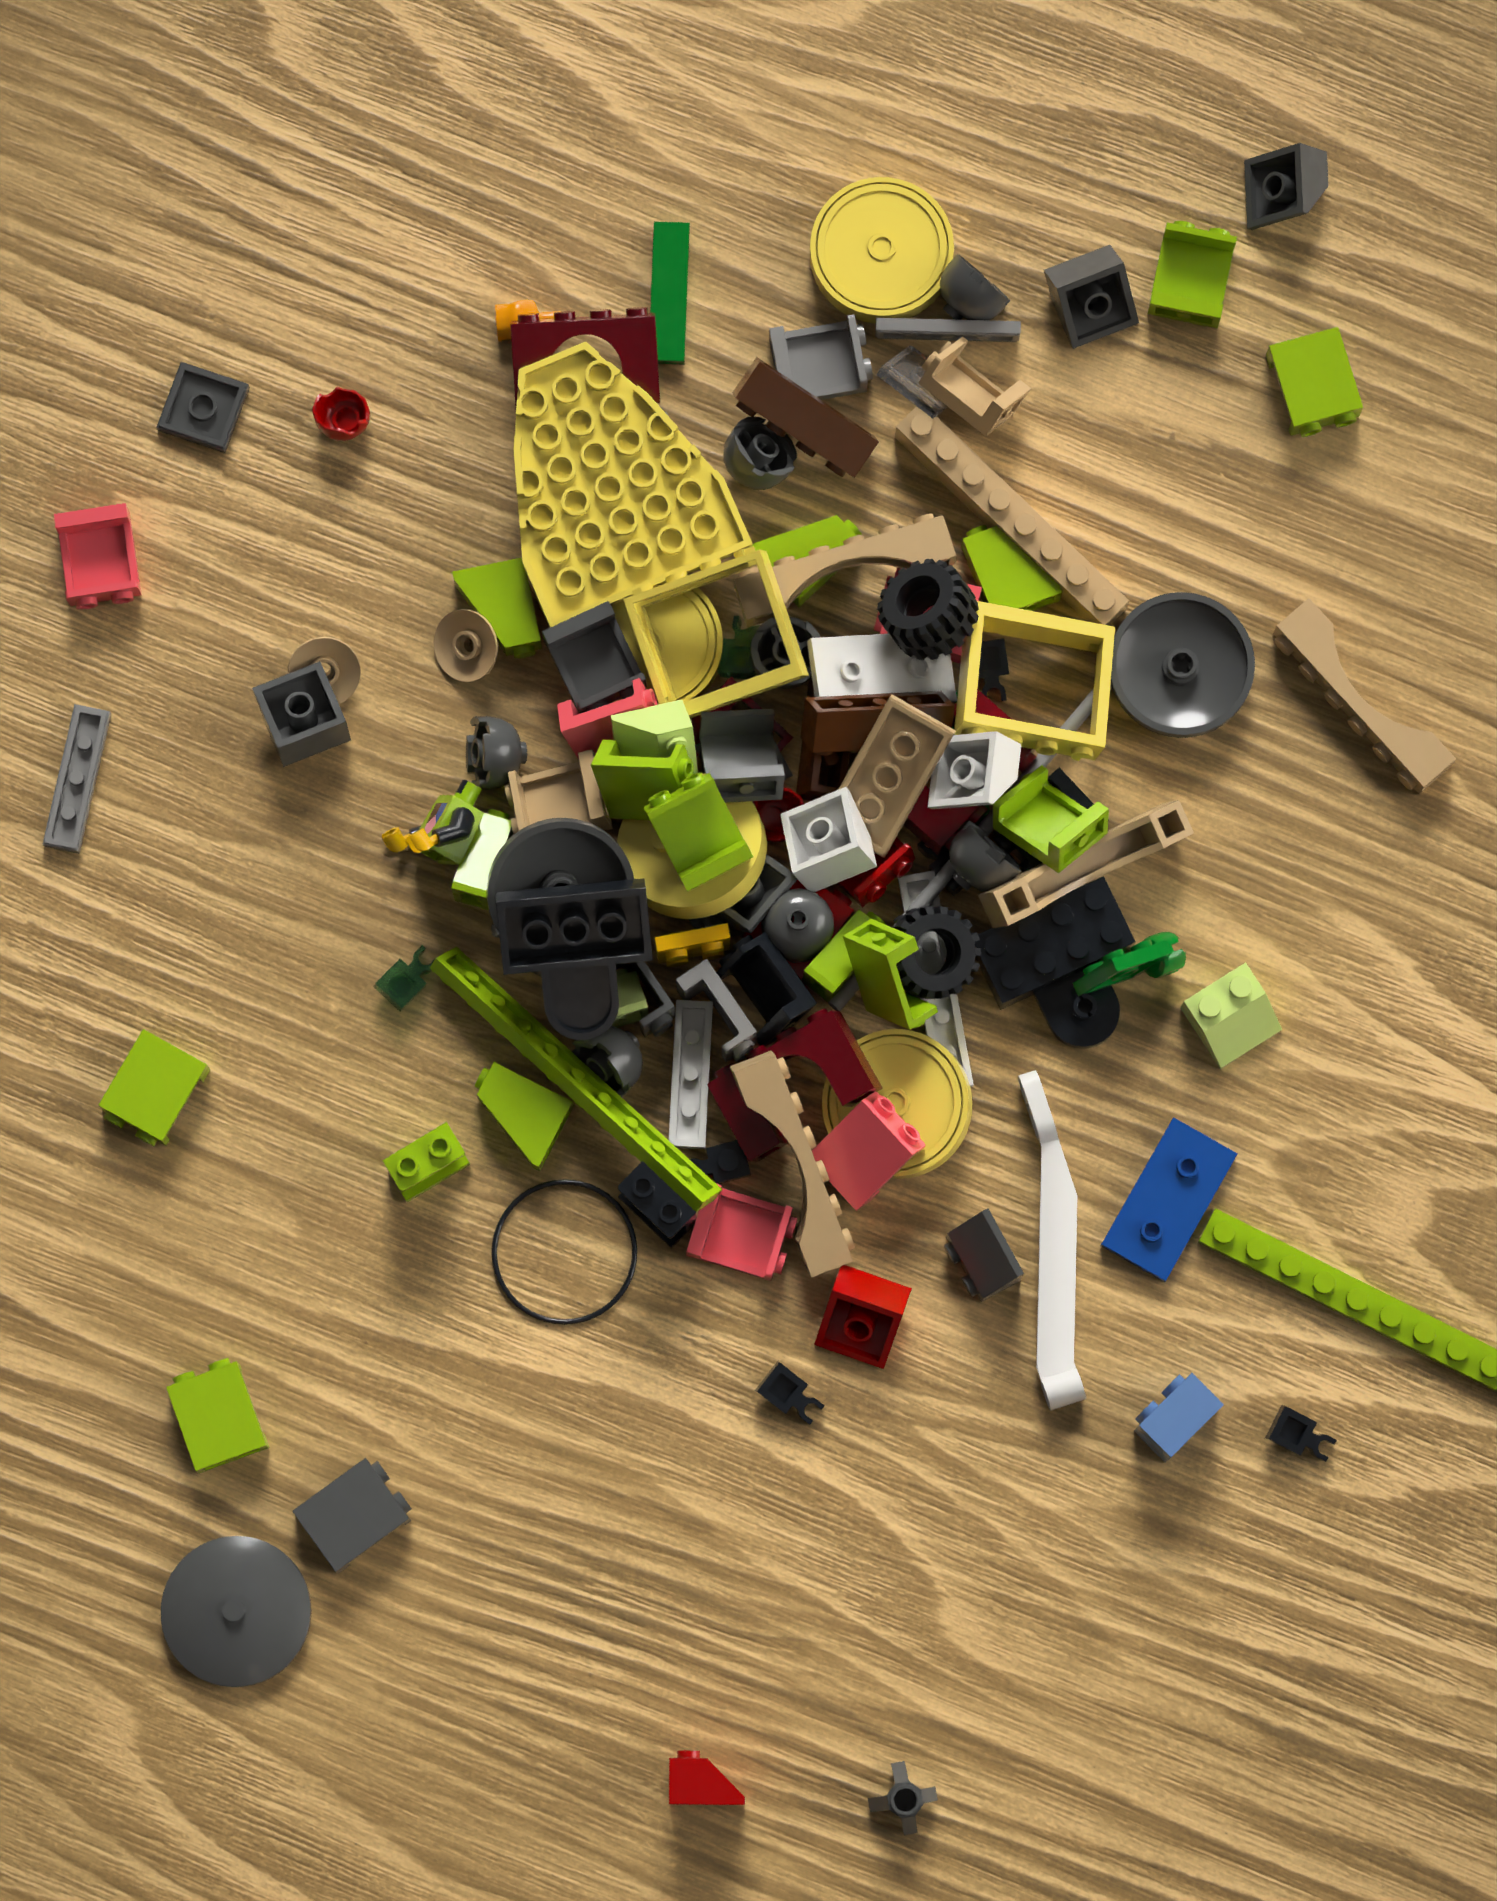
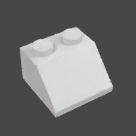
[928,731,1021,809]
[780,787,877,892]

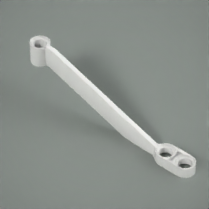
[1018,1070,1086,1411]

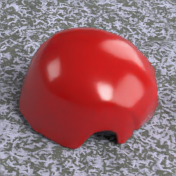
[312,387,371,442]
[753,788,804,842]

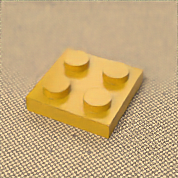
[655,923,730,967]

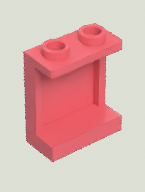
[54,503,142,610]
[557,678,658,759]
[812,1092,926,1211]
[686,1184,798,1281]

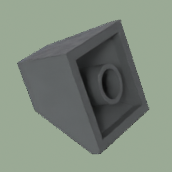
[1244,143,1329,230]
[713,854,797,933]

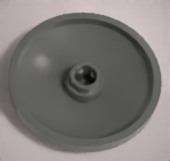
[1111,592,1255,738]
[486,818,634,932]
[161,1536,312,1687]

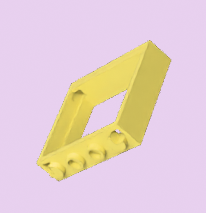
[623,546,809,718]
[954,601,1115,761]

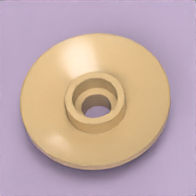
[434,609,498,682]
[288,637,361,704]

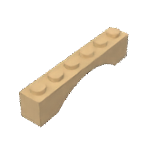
[734,514,956,628]
[1273,598,1456,794]
[978,800,1194,928]
[730,1051,855,1277]

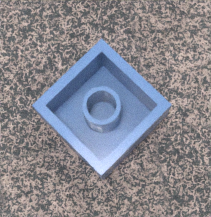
[1134,1373,1224,1462]

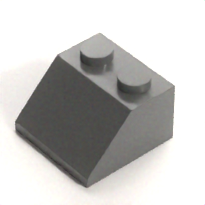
[1044,245,1139,349]
[252,662,351,767]
[944,1208,1024,1302]

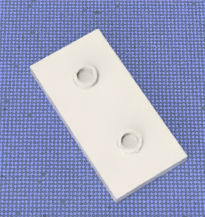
[807,634,957,703]

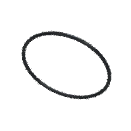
[492,1179,637,1325]

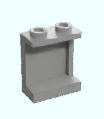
[769,314,873,400]
[676,959,757,1062]

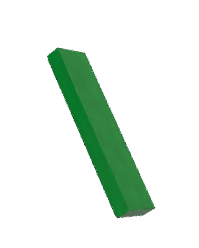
[650,221,690,365]

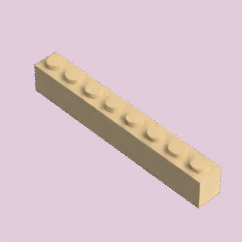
[895,402,1129,626]

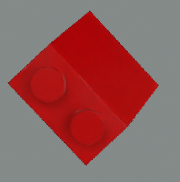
[814,1265,912,1369]
[669,1750,745,1805]

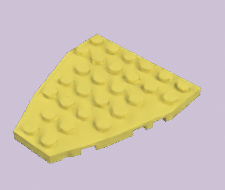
[513,342,753,627]

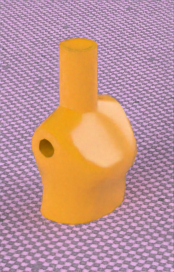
[495,300,561,342]

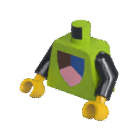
[381,780,484,865]

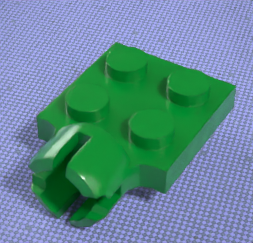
[1072,932,1186,996]

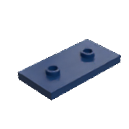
[1100,1117,1238,1282]

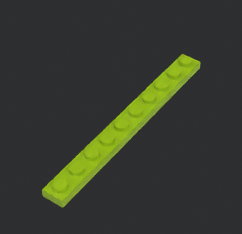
[430,946,722,1212]
[1198,1208,1497,1392]

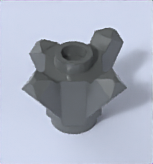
[868,1761,938,1835]

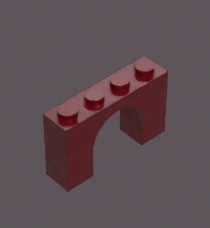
[510,307,660,407]
[904,689,1037,855]
[707,1008,883,1162]

